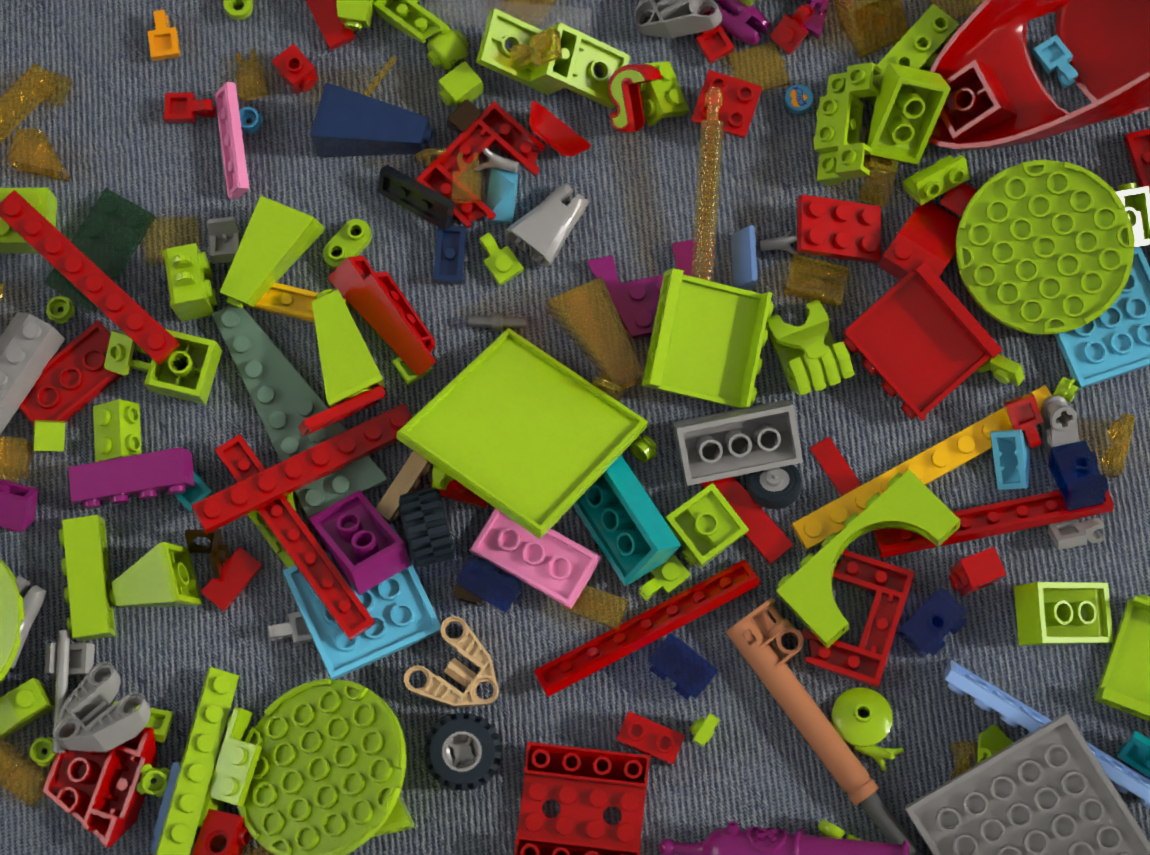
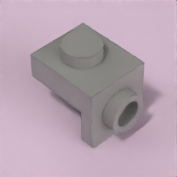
[207,216,241,264]
[44,643,95,676]

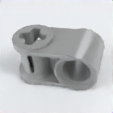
[1041,395,1080,455]

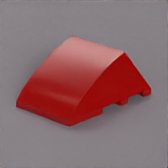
[42,727,158,848]

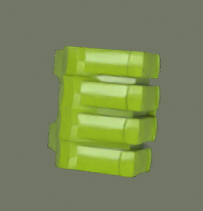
[766,300,855,395]

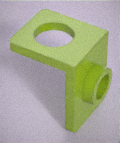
[104,330,135,376]

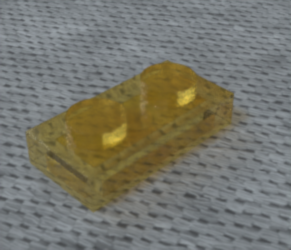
[1102,413,1136,478]
[561,585,629,630]

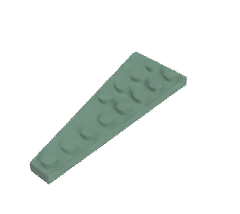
[212,305,388,518]

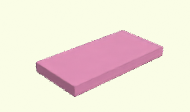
[469,508,602,609]

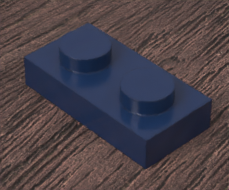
[433,225,467,285]

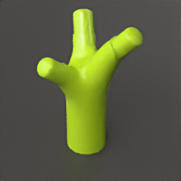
[854,745,904,771]

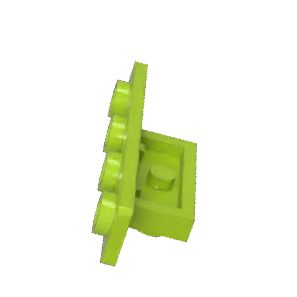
[197,707,262,828]

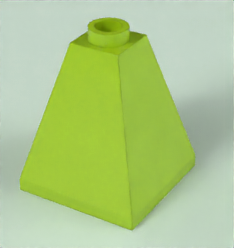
[109,542,203,608]

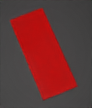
[810,437,862,496]

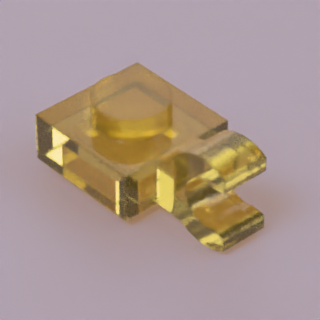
[510,27,562,67]

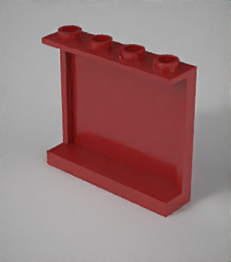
[841,261,1003,421]

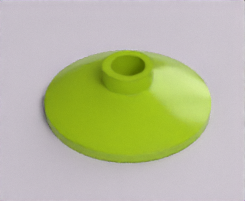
[831,687,893,747]

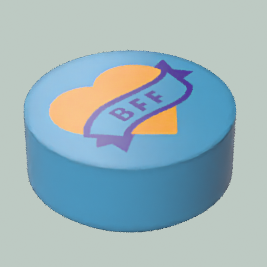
[784,84,813,115]

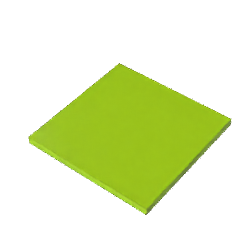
[396,328,648,539]

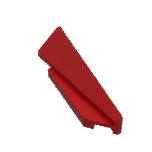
[328,255,436,376]

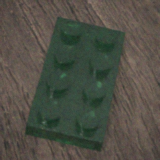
[44,188,156,313]

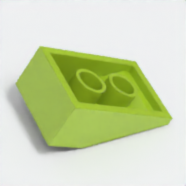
[867,62,951,165]
[1014,582,1114,646]

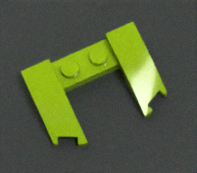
[373,0,451,43]

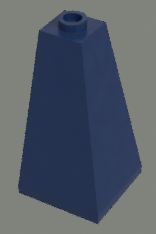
[310,83,433,158]

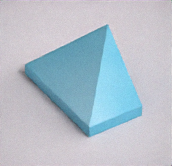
[484,168,519,224]
[990,429,1031,490]

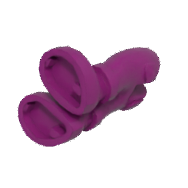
[704,0,771,46]

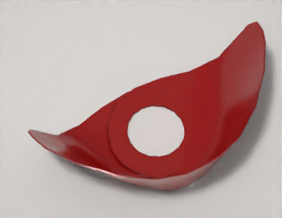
[529,99,591,156]

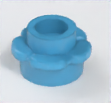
[239,107,263,134]

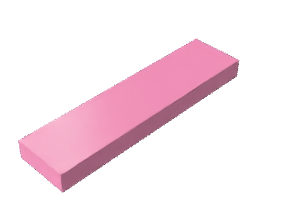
[215,82,249,199]

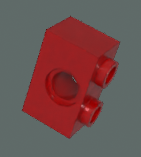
[949,546,1007,597]
[616,711,685,766]
[191,809,251,855]

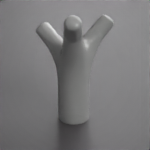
[474,148,520,173]
[760,231,799,257]

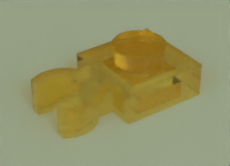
[235,49,269,101]
[452,152,482,203]

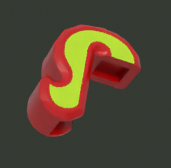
[608,64,663,133]

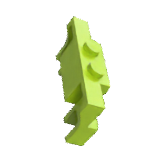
[813,62,881,186]

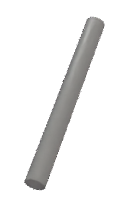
[53,630,70,753]

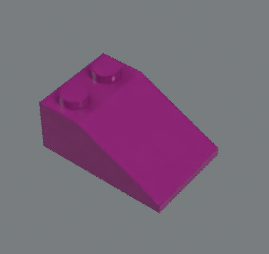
[308,490,411,595]

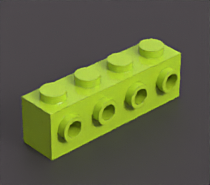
[864,4,960,106]

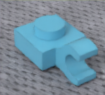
[1031,34,1078,88]

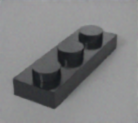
[377,164,455,231]

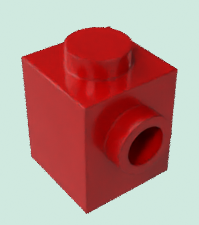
[272,44,319,95]

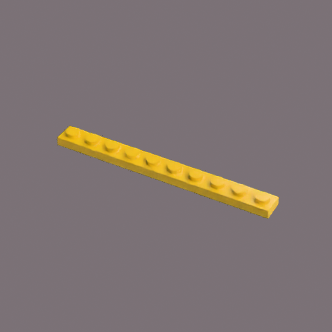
[791,385,1052,551]

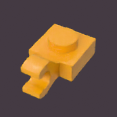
[147,10,181,61]

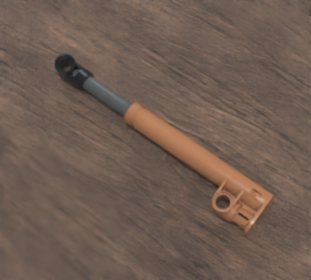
[725,597,928,855]

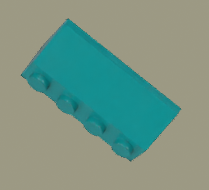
[573,455,681,586]

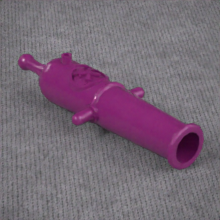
[659,821,910,855]

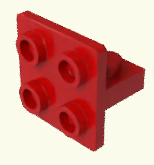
[691,70,762,143]

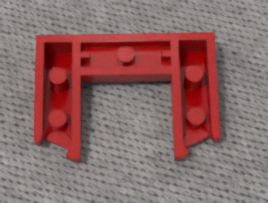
[415,101,546,228]
[801,550,915,689]

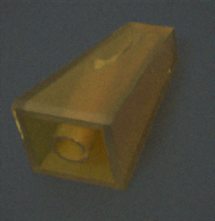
[545,277,644,390]

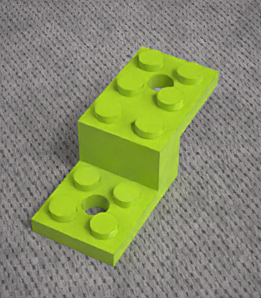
[476,8,630,109]

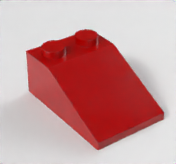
[878,201,960,280]

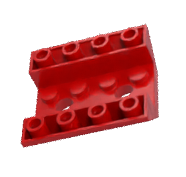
[514,742,650,855]

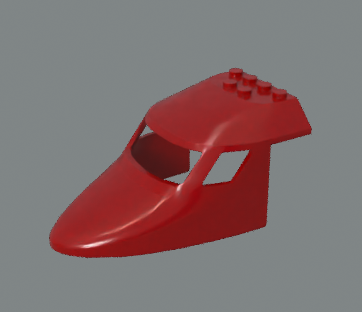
[928,0,1150,151]

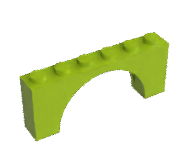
[776,470,960,649]

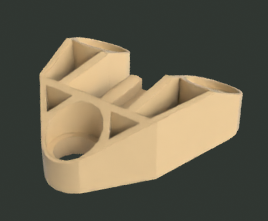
[404,616,499,709]

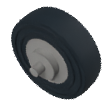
[748,465,801,509]

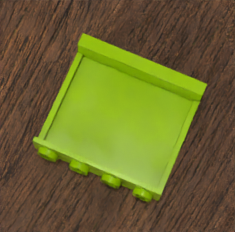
[641,268,773,409]
[1094,594,1150,722]

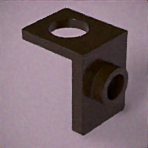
[185,529,228,579]

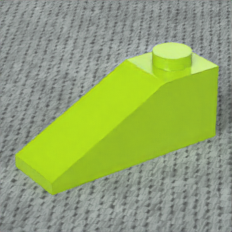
[0,678,55,741]

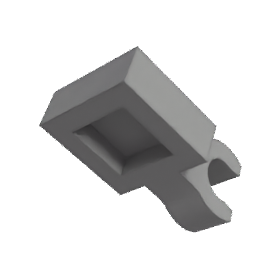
[1048,518,1104,550]
[269,611,313,645]

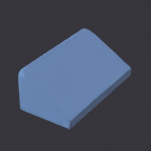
[731,225,758,290]

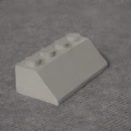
[0,312,65,435]
[672,400,803,486]

